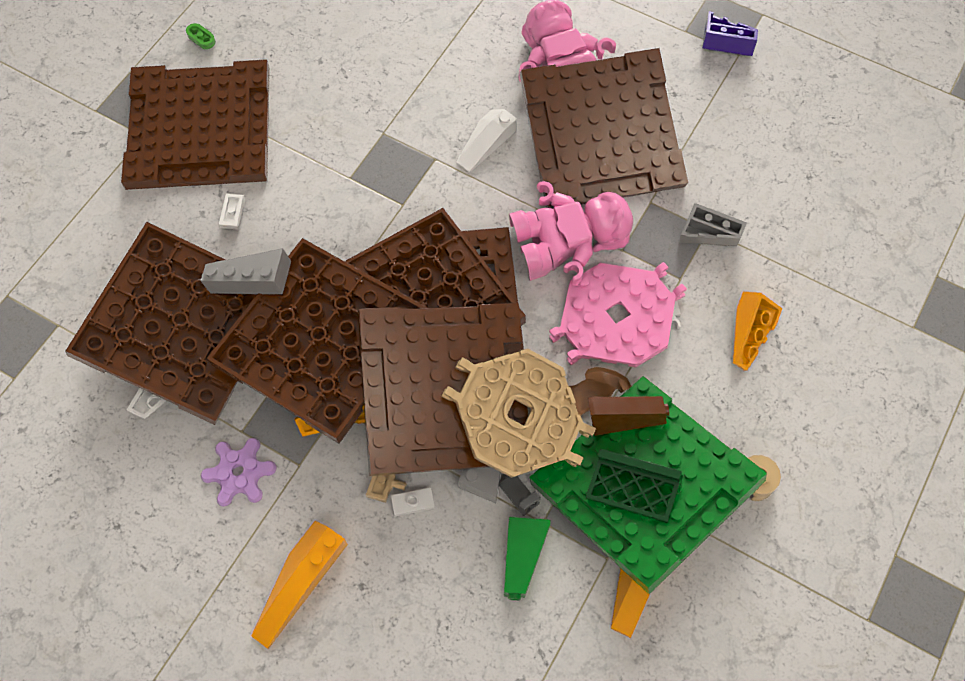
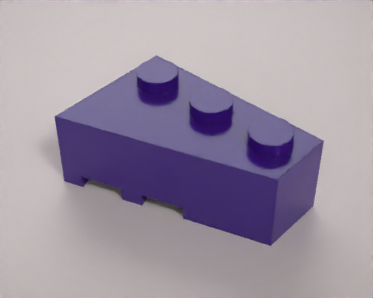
[702,11,758,56]

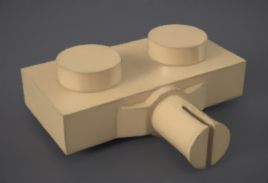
[366,474,407,503]

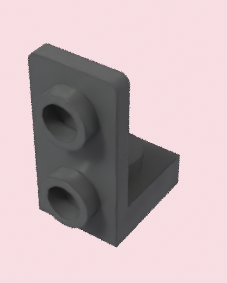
[499,476,541,516]

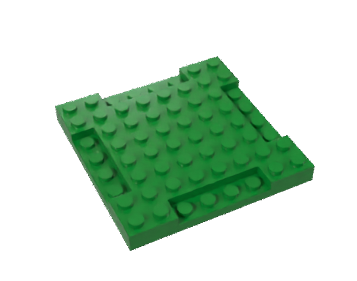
[529,376,767,594]

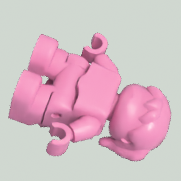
[518,0,616,82]
[509,181,633,286]

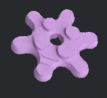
[201,438,277,507]

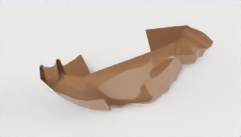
[568,367,632,415]

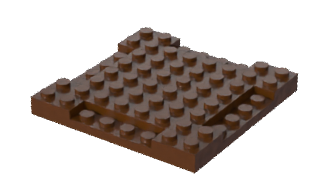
[520,48,688,209]
[121,59,270,190]
[345,208,526,326]
[65,222,257,425]
[207,238,427,444]
[357,303,528,476]

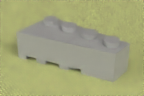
[201,248,291,294]
[458,467,501,503]

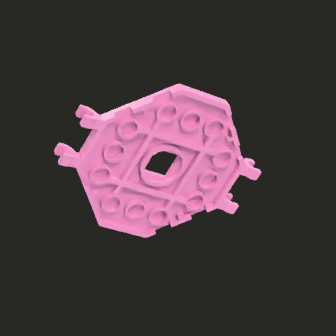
[549,262,687,367]

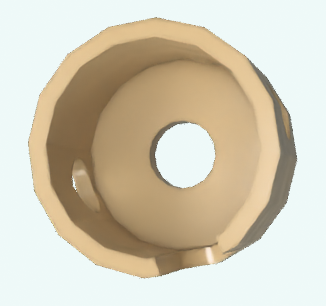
[748,455,781,501]

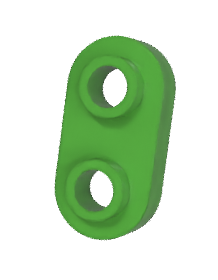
[186,23,216,49]

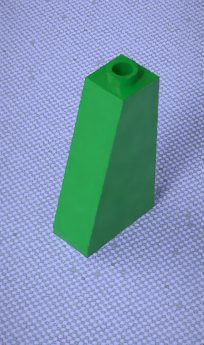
[504,517,551,601]

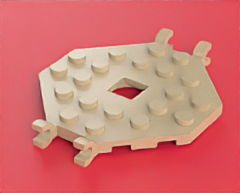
[441,349,596,478]

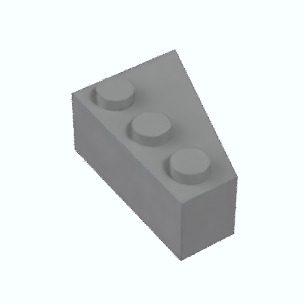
[679,203,747,247]

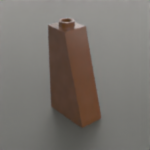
[588,396,670,436]

